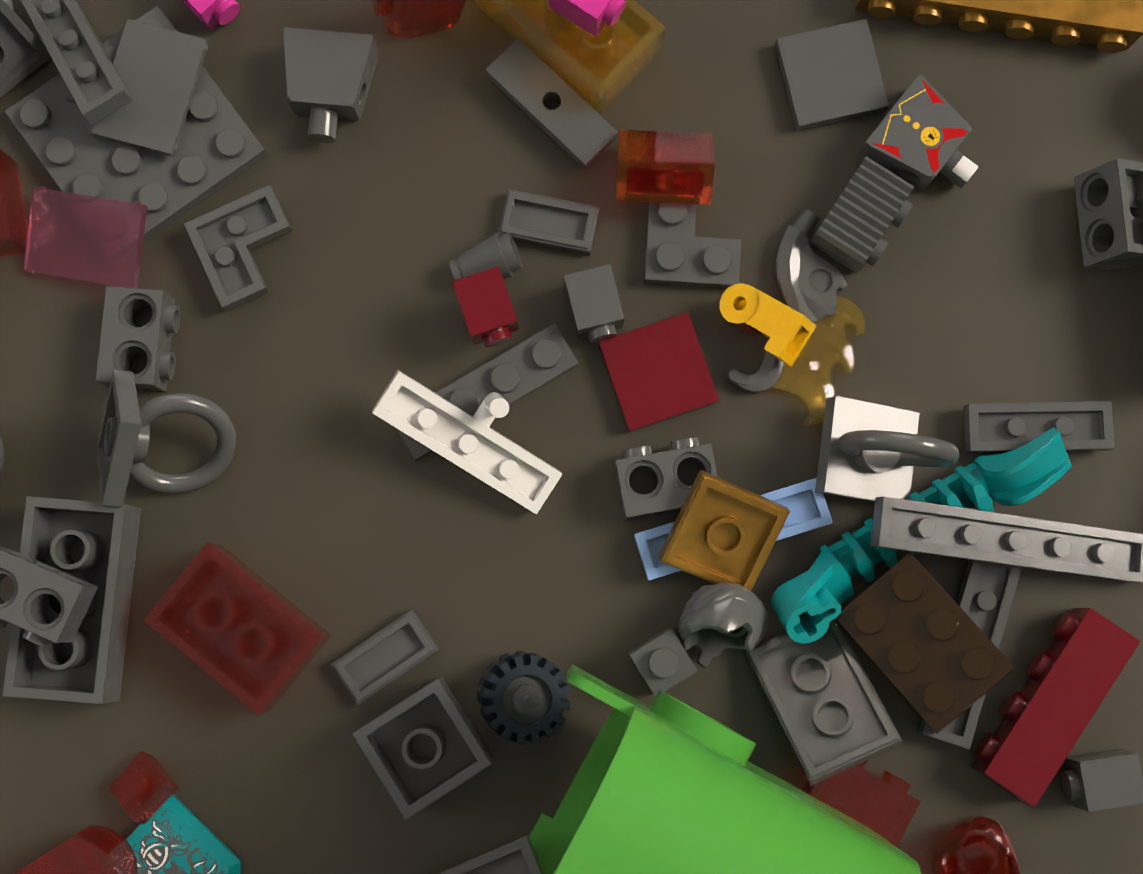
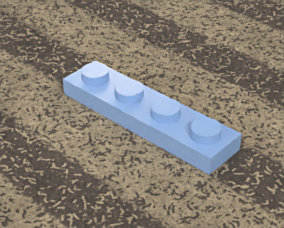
[633,478,833,581]

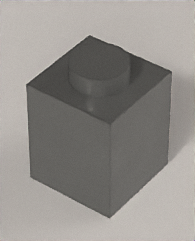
[564,264,625,342]
[627,628,698,697]
[1061,749,1143,812]

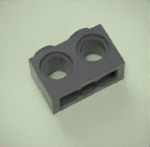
[1074,158,1143,271]
[96,286,181,392]
[614,438,718,521]
[0,546,98,648]

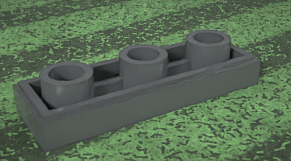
[485,38,618,170]

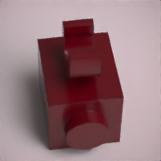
[452,266,519,347]

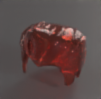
[932,816,1020,874]

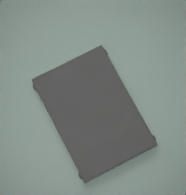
[91,19,209,157]

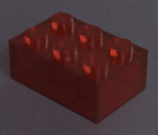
[143,542,331,715]

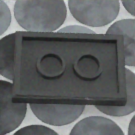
[745,618,902,786]

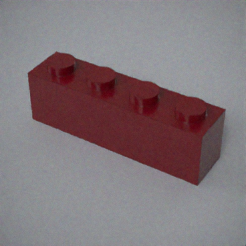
[971,608,1141,807]

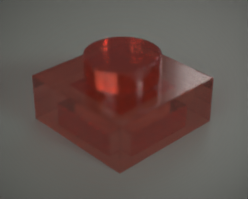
[108,751,178,824]

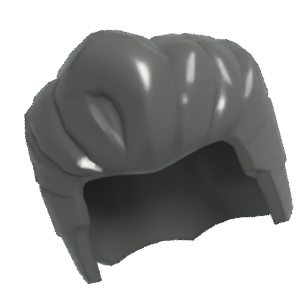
[679,582,769,668]

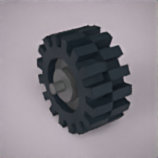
[477,651,571,745]

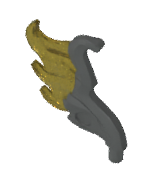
[727,209,865,426]

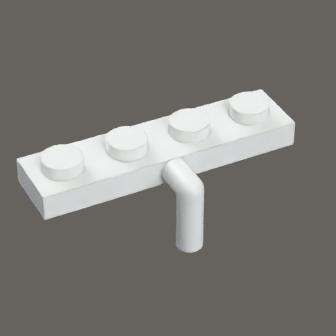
[372,370,562,514]

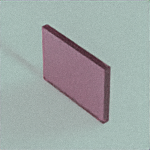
[24,186,147,288]

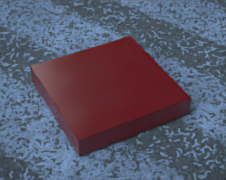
[598,312,720,432]

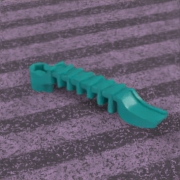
[771,427,1072,644]

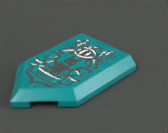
[102,793,242,874]

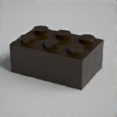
[836,552,1015,734]

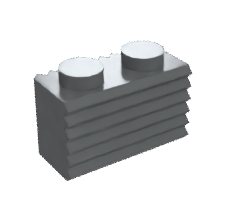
[809,156,914,273]

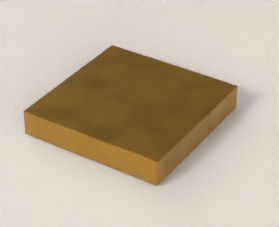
[658,470,790,591]

